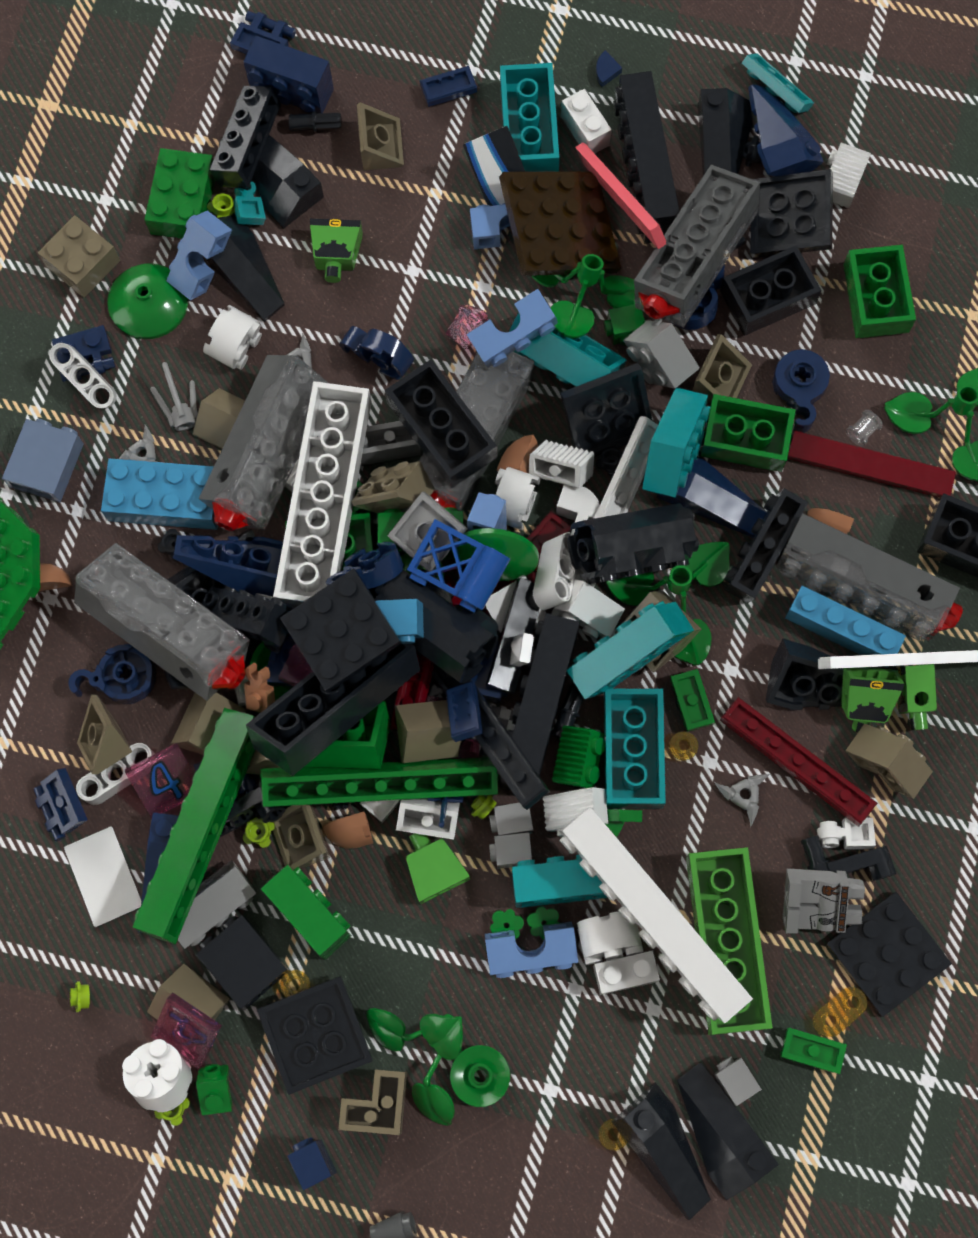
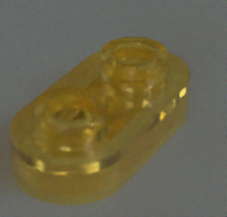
[813,987,867,1037]

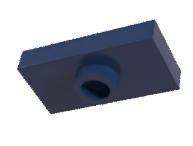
[420,66,477,107]
[446,681,482,742]

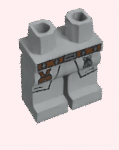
[782,869,865,933]

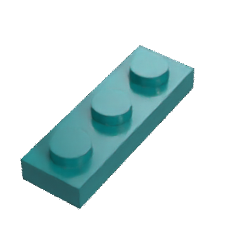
[742,53,815,113]

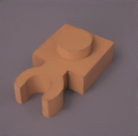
[244,663,275,713]

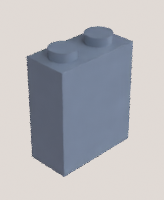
[2,419,84,503]

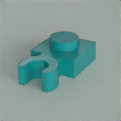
[234,182,266,225]

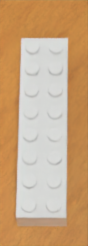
[273,381,372,608]
[559,807,753,1023]

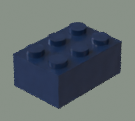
[243,36,334,114]

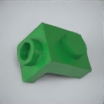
[196,1064,233,1115]

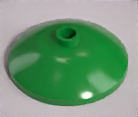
[107,263,188,339]
[456,528,539,582]

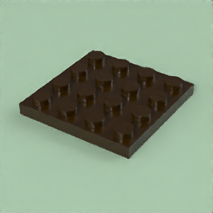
[499,172,621,276]

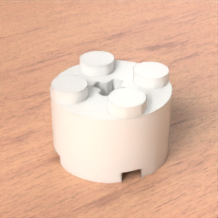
[203,305,262,370]
[495,467,540,530]
[577,911,644,965]
[122,1039,192,1112]

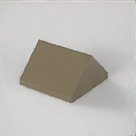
[357,102,404,171]
[693,334,752,403]
[193,388,245,449]
[171,692,246,755]
[77,695,133,775]
[394,700,461,763]
[273,804,330,870]
[147,964,230,1048]

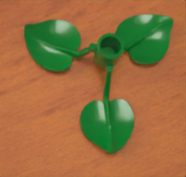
[532,254,642,338]
[884,368,978,481]
[606,542,730,666]
[366,1008,463,1126]

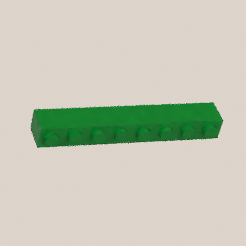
[133,708,255,945]
[260,757,498,807]

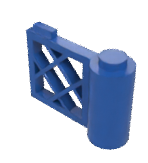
[407,519,510,613]

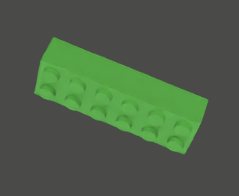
[686,847,773,1035]

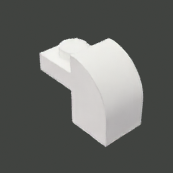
[556,484,600,535]

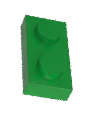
[670,669,715,732]
[780,1027,847,1074]

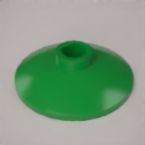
[450,1045,510,1107]

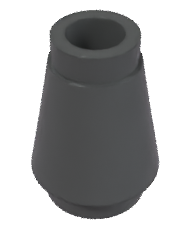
[369,1211,417,1238]

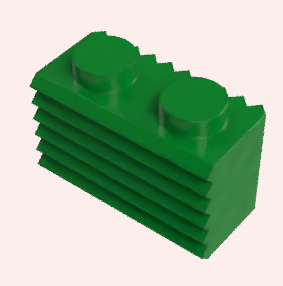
[552,725,605,789]

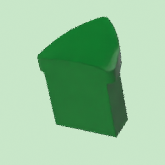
[606,809,642,837]

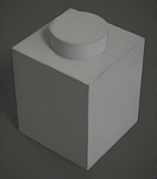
[489,802,533,836]
[489,833,532,869]
[713,1056,762,1106]

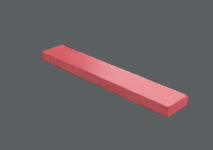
[575,142,666,249]

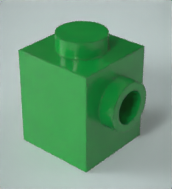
[604,303,645,346]

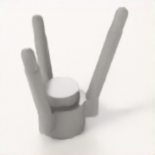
[150,362,198,431]

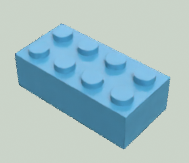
[101,458,218,530]

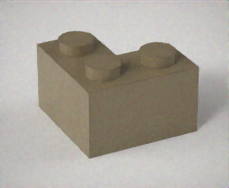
[846,723,933,799]
[338,1070,407,1135]

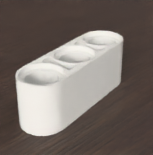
[49,343,117,408]
[533,532,576,610]
[76,743,157,805]

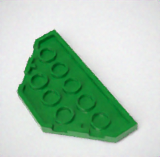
[0,497,40,650]

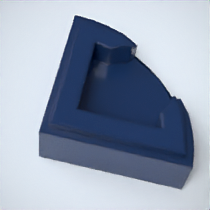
[596,50,622,87]

